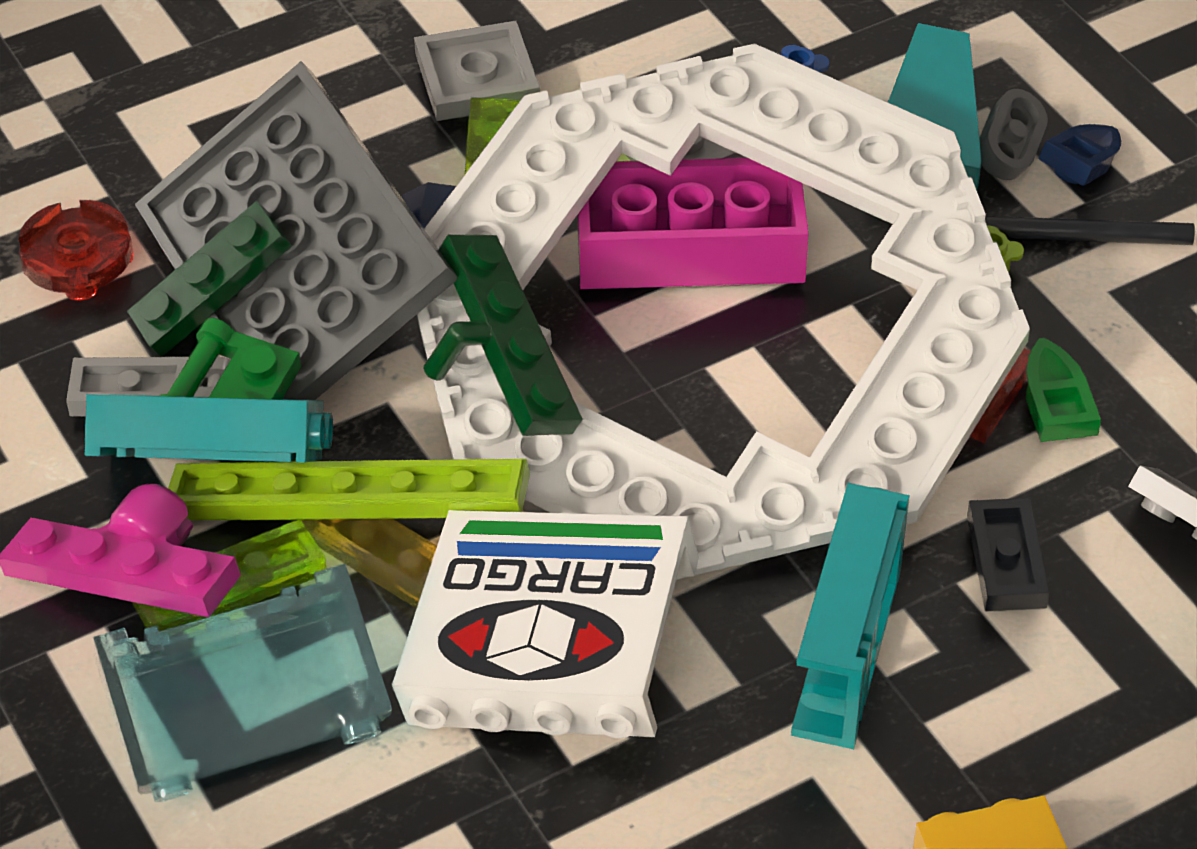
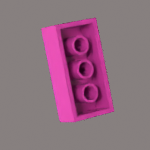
[577,158,809,289]

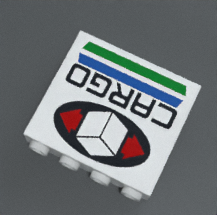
[392,510,699,738]

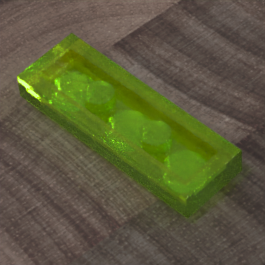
[132,519,328,643]

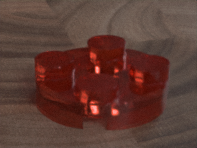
[19,200,134,301]

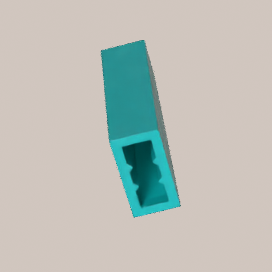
[888,23,981,191]

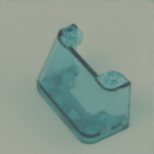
[93,564,393,802]

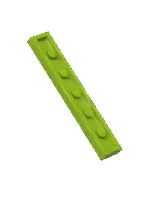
[168,458,530,521]

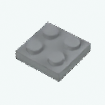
[414,21,540,121]

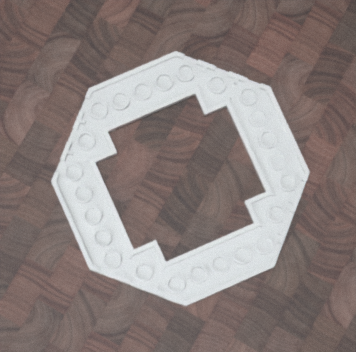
[416,44,1030,580]

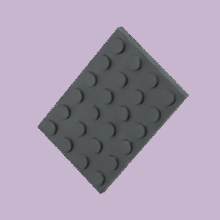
[135,61,458,400]

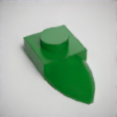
[1026,338,1101,442]

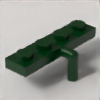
[423,234,583,436]

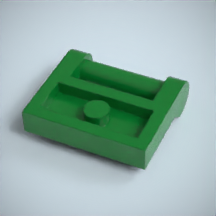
[159,318,301,400]

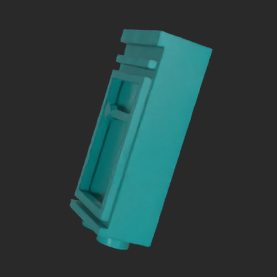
[85,394,333,463]
[791,483,910,750]

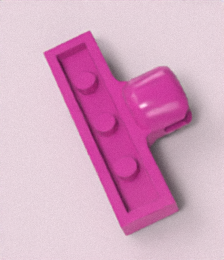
[0,484,241,617]

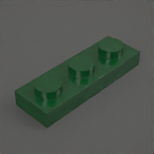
[127,201,292,357]

